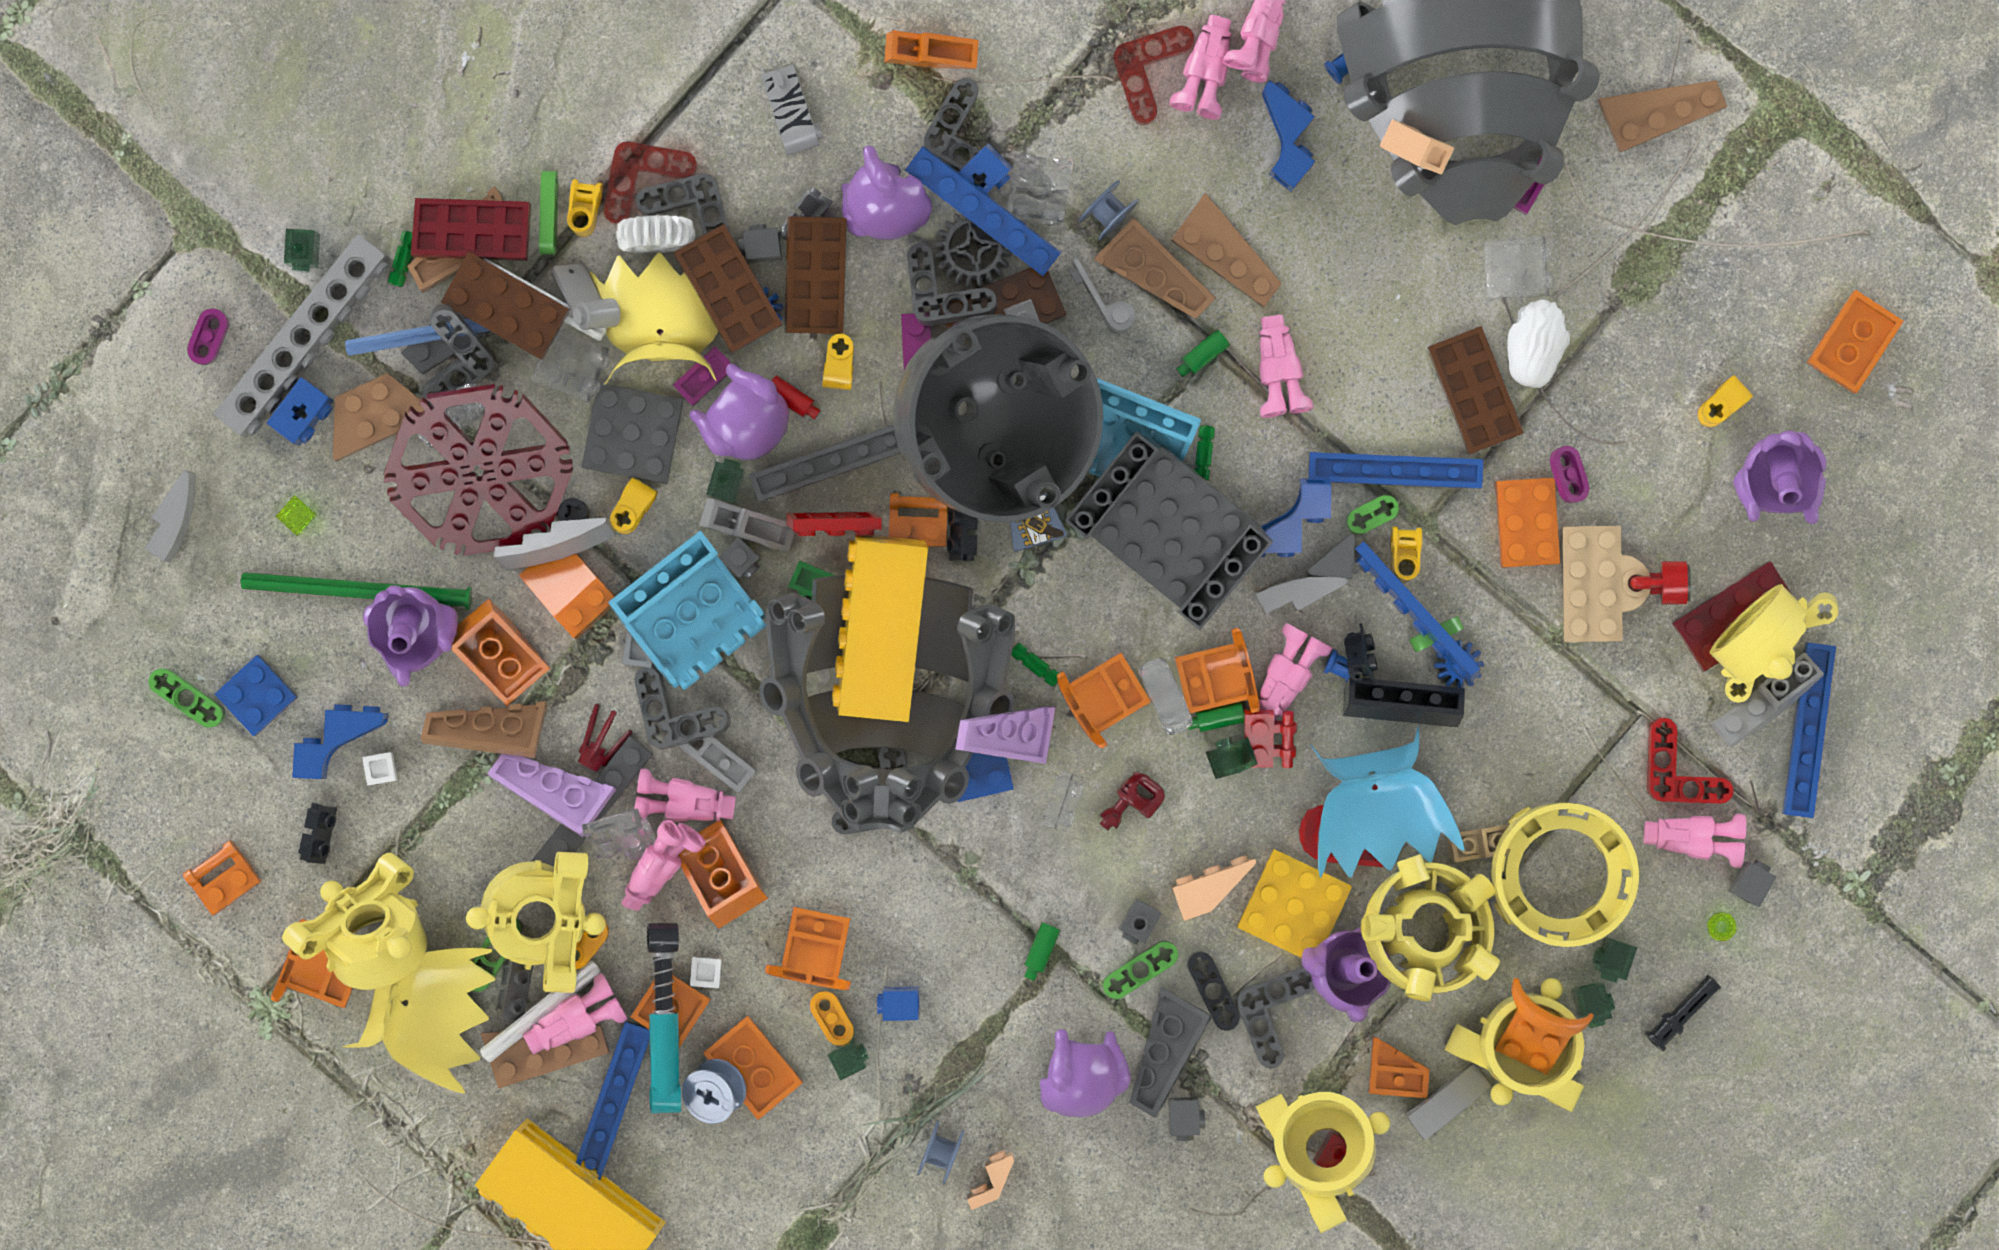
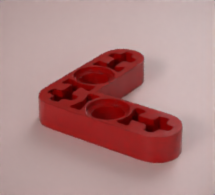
[1647,718,1734,804]

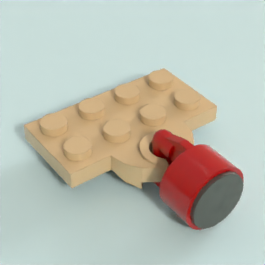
[1562,526,1691,642]

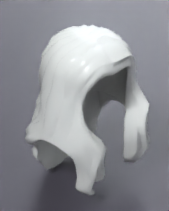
[1507,299,1570,388]

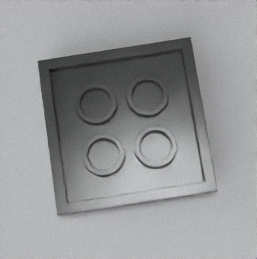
[581,383,684,484]

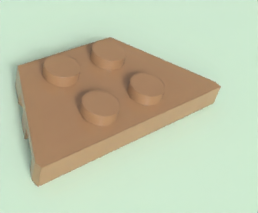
[333,373,424,461]

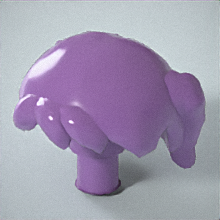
[841,145,932,240]
[690,364,789,460]
[1733,431,1826,524]
[363,585,458,687]
[1302,927,1391,1022]
[1040,1029,1131,1118]

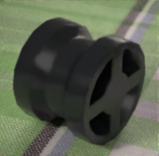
[558,498,590,521]

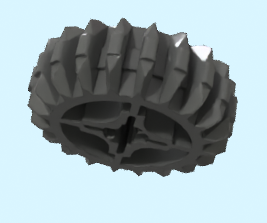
[935,214,1012,288]

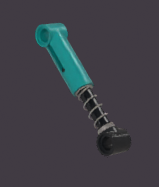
[647,922,681,1114]

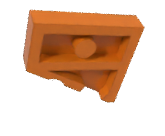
[1368,1037,1430,1098]

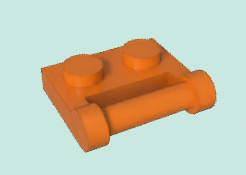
[889,493,948,547]
[182,840,262,916]

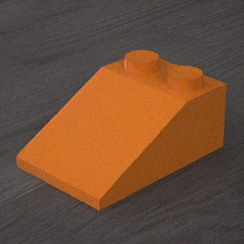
[519,553,616,639]
[451,599,550,706]
[678,819,768,929]

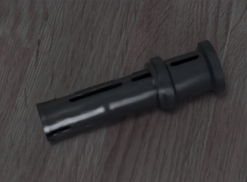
[1644,975,1721,1052]

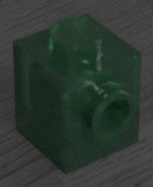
[284,228,320,273]
[706,458,746,504]
[1206,737,1258,779]
[1592,936,1638,983]
[1571,982,1615,1028]
[827,1039,870,1081]

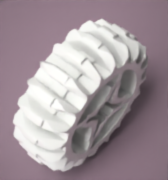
[616,215,695,254]

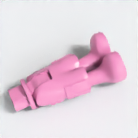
[1223,0,1285,83]
[1169,15,1232,120]
[1259,315,1314,418]
[1259,623,1333,720]
[633,769,736,823]
[1643,813,1746,868]
[621,820,705,911]
[522,973,628,1055]

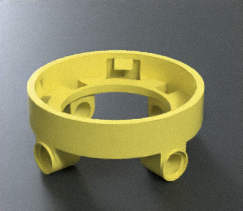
[1491,802,1639,947]

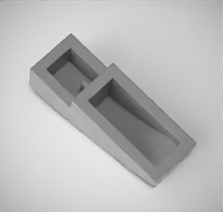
[145,470,196,563]
[699,498,795,553]
[1253,577,1348,615]
[1405,1063,1491,1141]

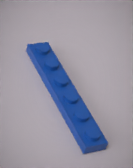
[905,146,1061,276]
[1308,452,1483,489]
[1355,541,1480,682]
[1782,642,1836,818]
[576,1021,650,1180]

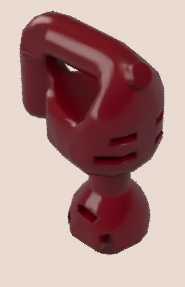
[1099,771,1165,831]

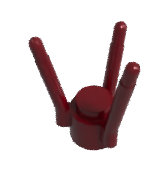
[578,704,633,771]

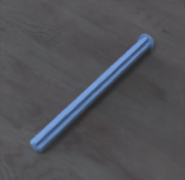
[345,302,568,356]

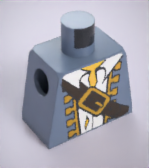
[1010,493,1067,553]

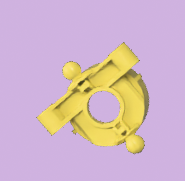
[1710,584,1838,703]
[282,852,427,990]
[466,852,606,993]
[1444,978,1584,1112]
[1255,1092,1390,1233]

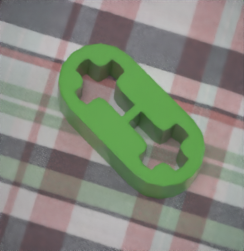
[1346,495,1399,535]
[1409,615,1464,653]

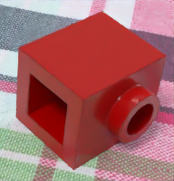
[1313,1130,1347,1168]

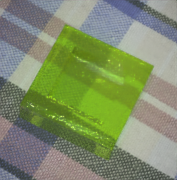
[275,495,318,536]

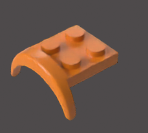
[1175,628,1260,714]
[1057,653,1151,749]
[765,907,851,990]
[271,919,353,1008]
[1494,978,1594,1075]

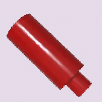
[771,375,821,420]

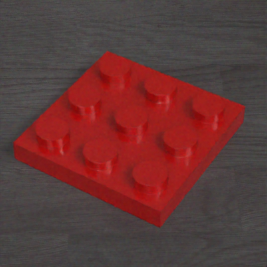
[786,512,882,536]

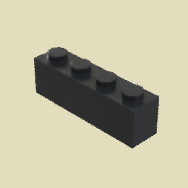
[1343,677,1465,728]

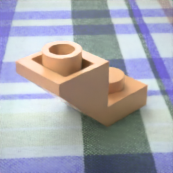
[1380,119,1454,175]
[967,1150,1014,1210]

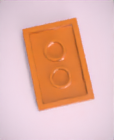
[1806,290,1904,394]
[1495,478,1560,568]
[703,1015,803,1120]

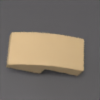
[1447,824,1510,863]

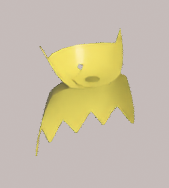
[589,252,718,384]
[342,948,496,1094]

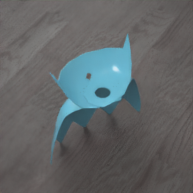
[1311,725,1465,877]

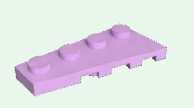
[956,706,1055,764]
[487,754,616,837]

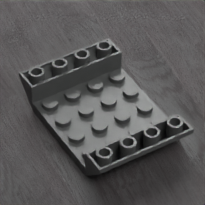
[1065,431,1273,630]

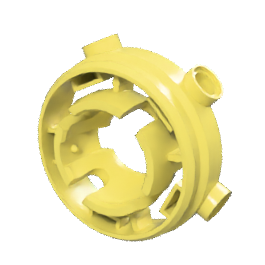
[1361,854,1500,1002]

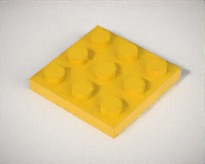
[1237,849,1352,958]

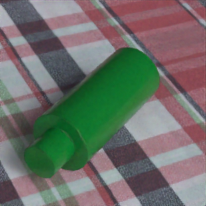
[1176,330,1230,378]
[1186,702,1244,732]
[1024,922,1061,981]

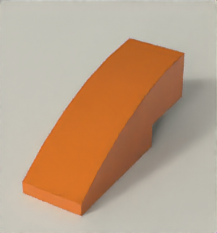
[884,30,979,69]

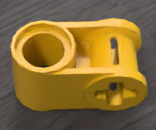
[567,179,603,237]
[822,334,854,390]
[1697,375,1754,428]
[610,477,658,534]
[1390,526,1422,583]

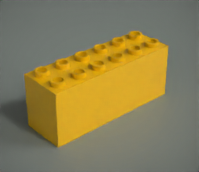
[832,533,928,722]
[474,1118,666,1250]

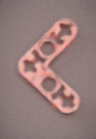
[1113,25,1194,126]
[604,141,698,225]

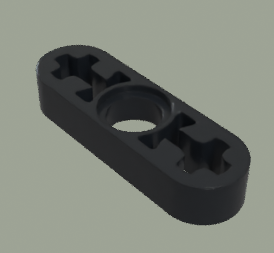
[1187,951,1240,1031]

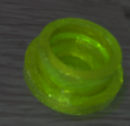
[1707,912,1737,941]

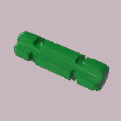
[388,231,412,287]
[1194,425,1215,481]
[1011,643,1059,687]

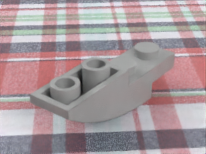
[1712,652,1824,748]

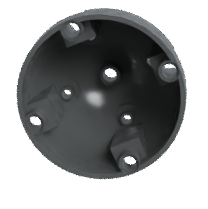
[893,314,1103,522]

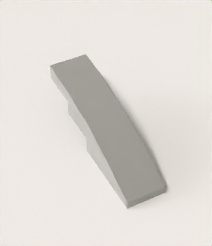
[494,517,616,570]

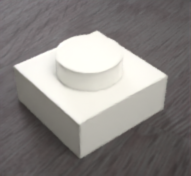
[362,752,398,786]
[690,956,722,988]

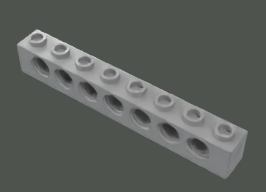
[213,233,390,438]

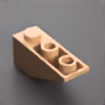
[1171,855,1256,921]

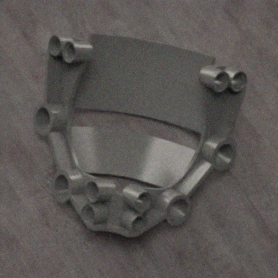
[1337,0,1600,225]
[759,575,1015,833]

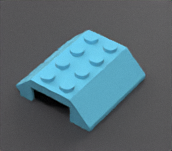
[1089,378,1201,477]
[608,531,766,691]

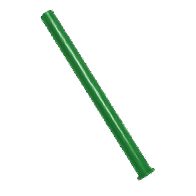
[240,572,472,610]

